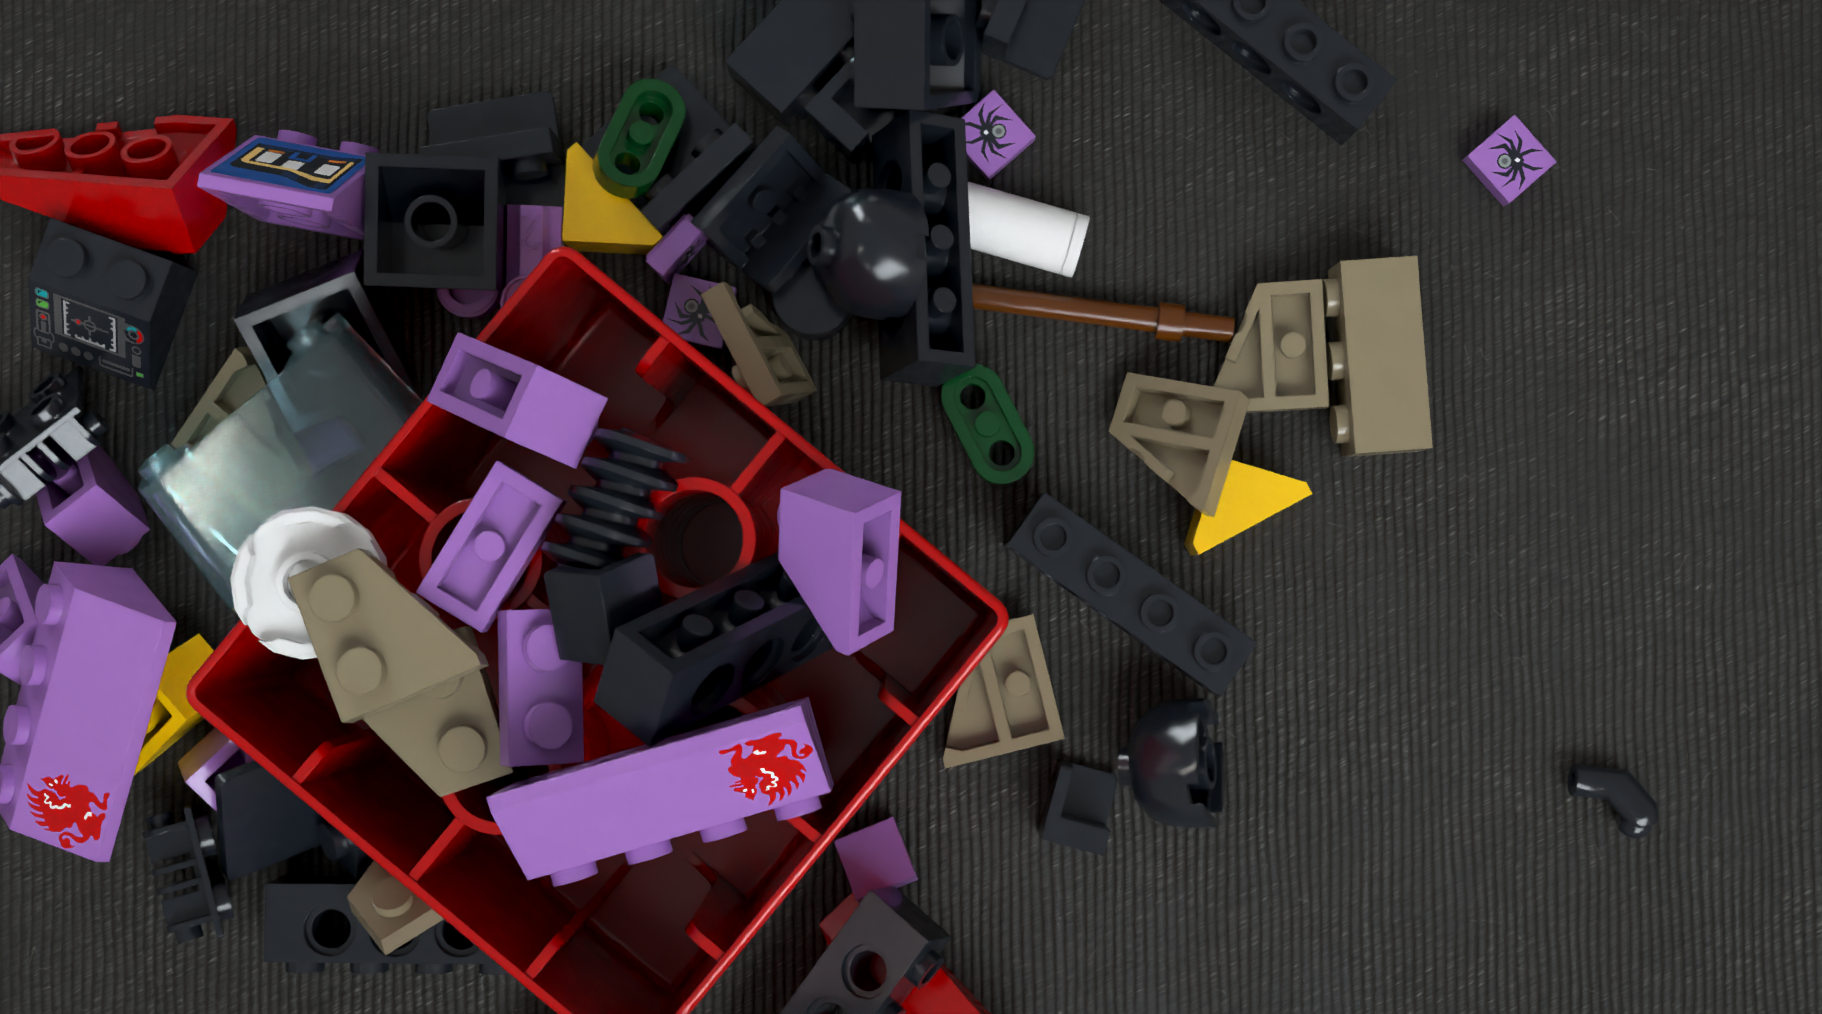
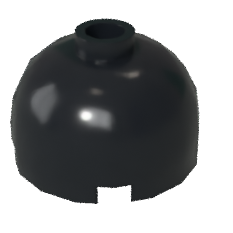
[807,189,929,321]
[1118,698,1225,829]

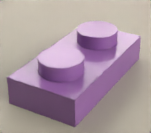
[416,460,567,633]
[497,609,584,767]

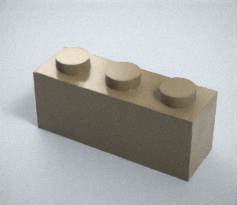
[1322,256,1433,457]

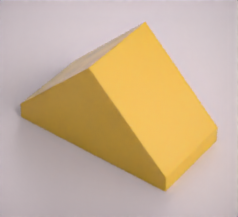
[562,142,663,255]
[1184,460,1312,556]

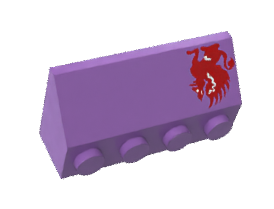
[0,561,177,862]
[486,697,834,886]

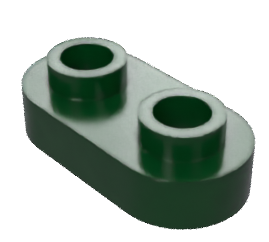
[593,79,686,199]
[941,364,1034,485]

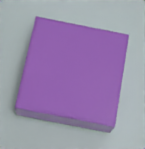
[834,817,918,904]

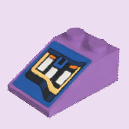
[197,130,380,241]

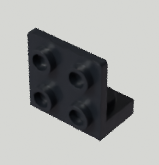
[582,65,756,237]
[215,760,374,881]

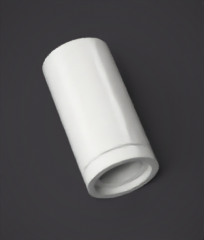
[968,182,1090,278]

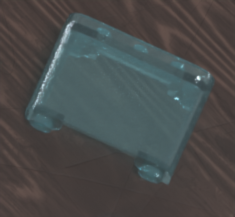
[138,313,423,616]

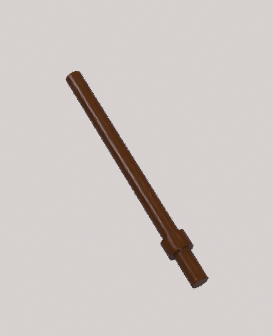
[972,283,1235,343]

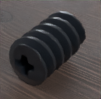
[540,427,691,570]

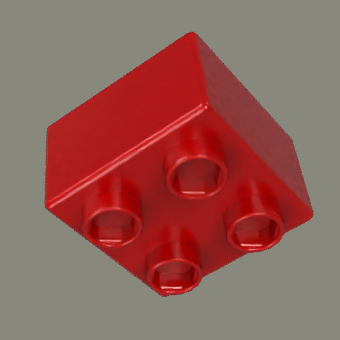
[186,246,1009,1014]

